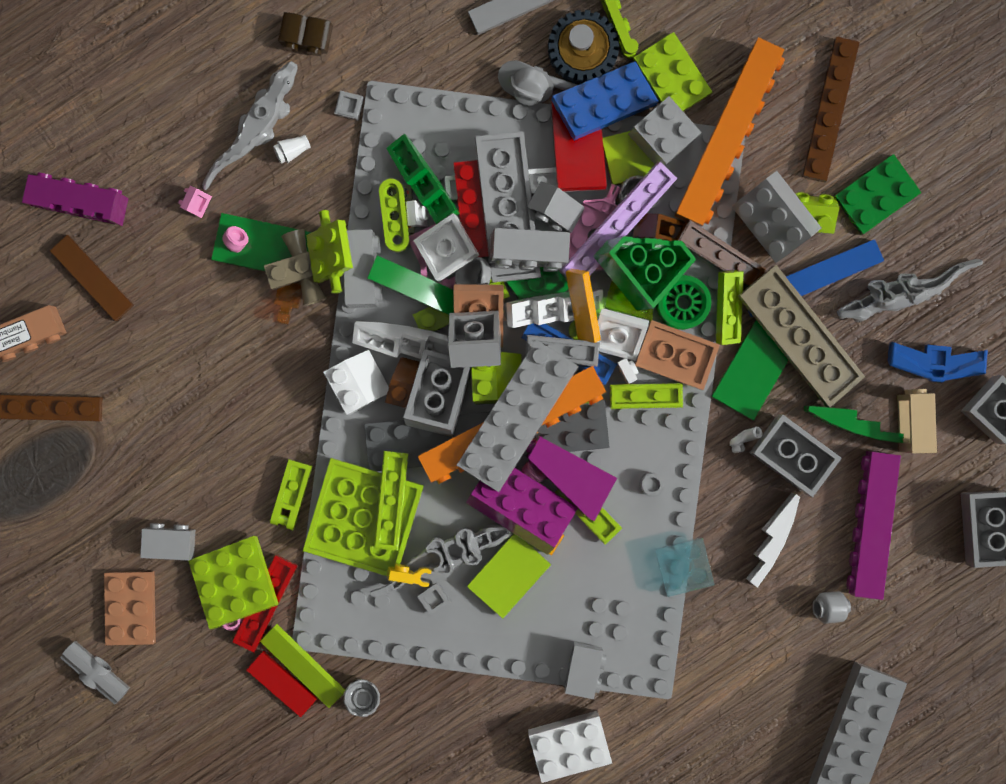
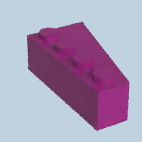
[22,172,129,226]

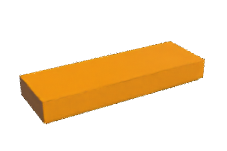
[565,268,601,343]

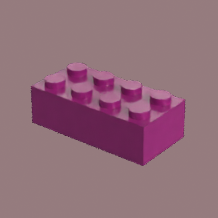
[466,468,578,555]

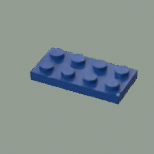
[551,61,658,140]

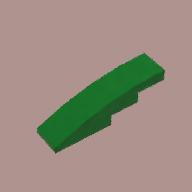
[386,133,460,224]
[367,255,454,316]
[804,406,904,443]

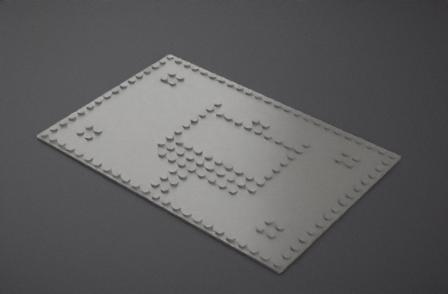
[292,81,745,699]

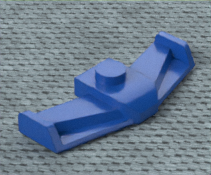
[888,342,988,382]

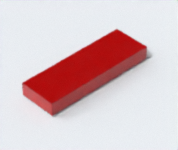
[246,651,317,717]

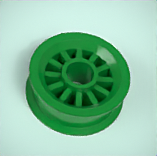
[656,275,711,330]

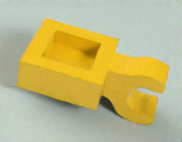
[387,564,432,587]

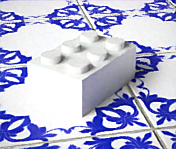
[528,710,612,783]

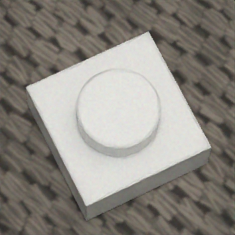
[406,200,429,228]
[616,358,639,384]

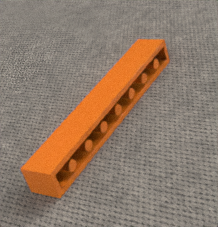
[674,37,785,227]
[418,366,606,484]

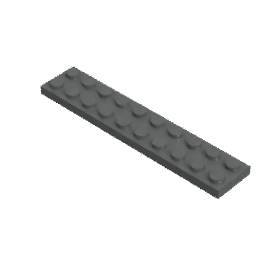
[364,400,610,471]

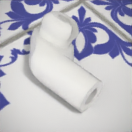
[730,427,762,453]

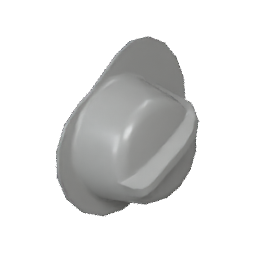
[498,60,554,106]

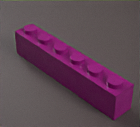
[846,451,901,600]

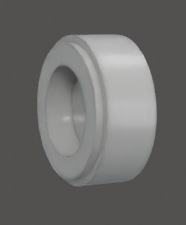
[569,24,594,51]
[640,472,665,497]

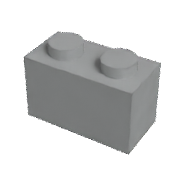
[528,181,585,233]
[140,523,196,560]
[564,642,606,699]

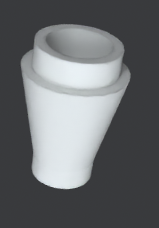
[273,135,311,164]

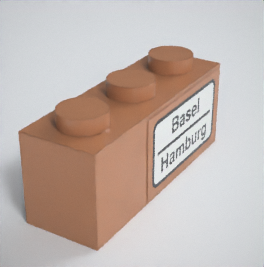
[0,305,66,362]

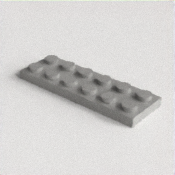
[475,132,541,283]
[457,340,578,492]

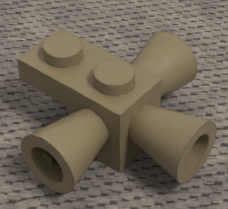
[264,229,326,306]

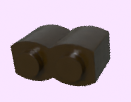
[278,12,333,56]

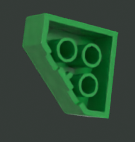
[593,236,696,311]

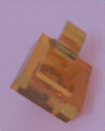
[274,283,302,325]

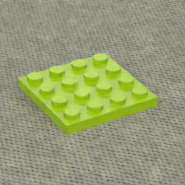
[303,458,424,576]

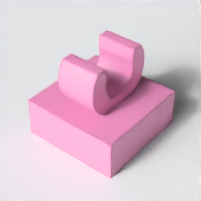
[179,186,212,218]

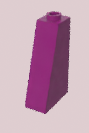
[525,435,617,521]

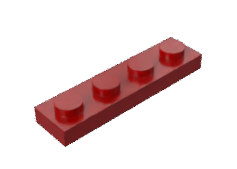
[454,160,489,258]
[233,555,298,653]

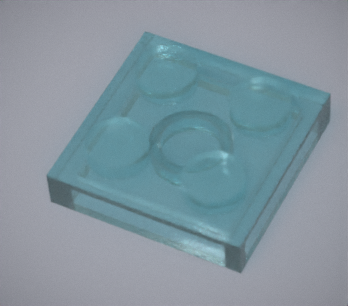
[655,537,715,597]

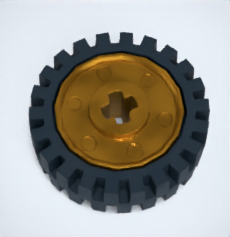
[548,10,619,84]

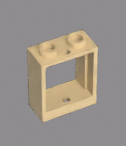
[897,389,937,453]

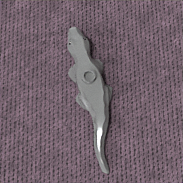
[202,61,298,190]
[837,259,983,322]
[370,524,513,597]

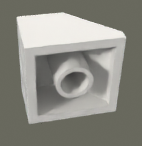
[324,350,389,415]

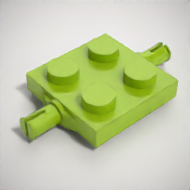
[306,210,353,293]

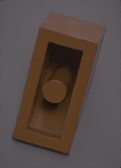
[633,213,685,241]
[385,357,420,408]

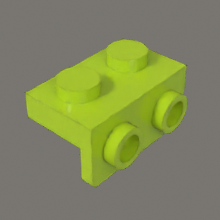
[795,192,839,234]

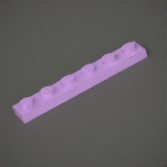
[560,162,677,276]

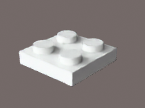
[413,213,479,282]
[598,308,649,361]

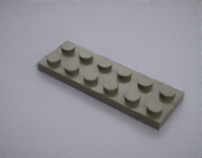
[738,265,865,408]

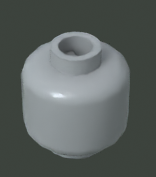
[812,591,851,624]

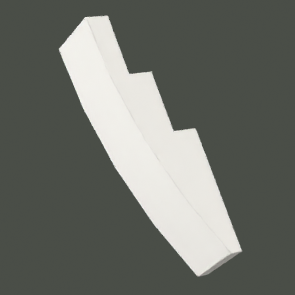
[506,289,603,328]
[352,321,449,359]
[746,493,800,588]

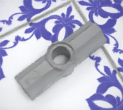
[60,641,130,705]

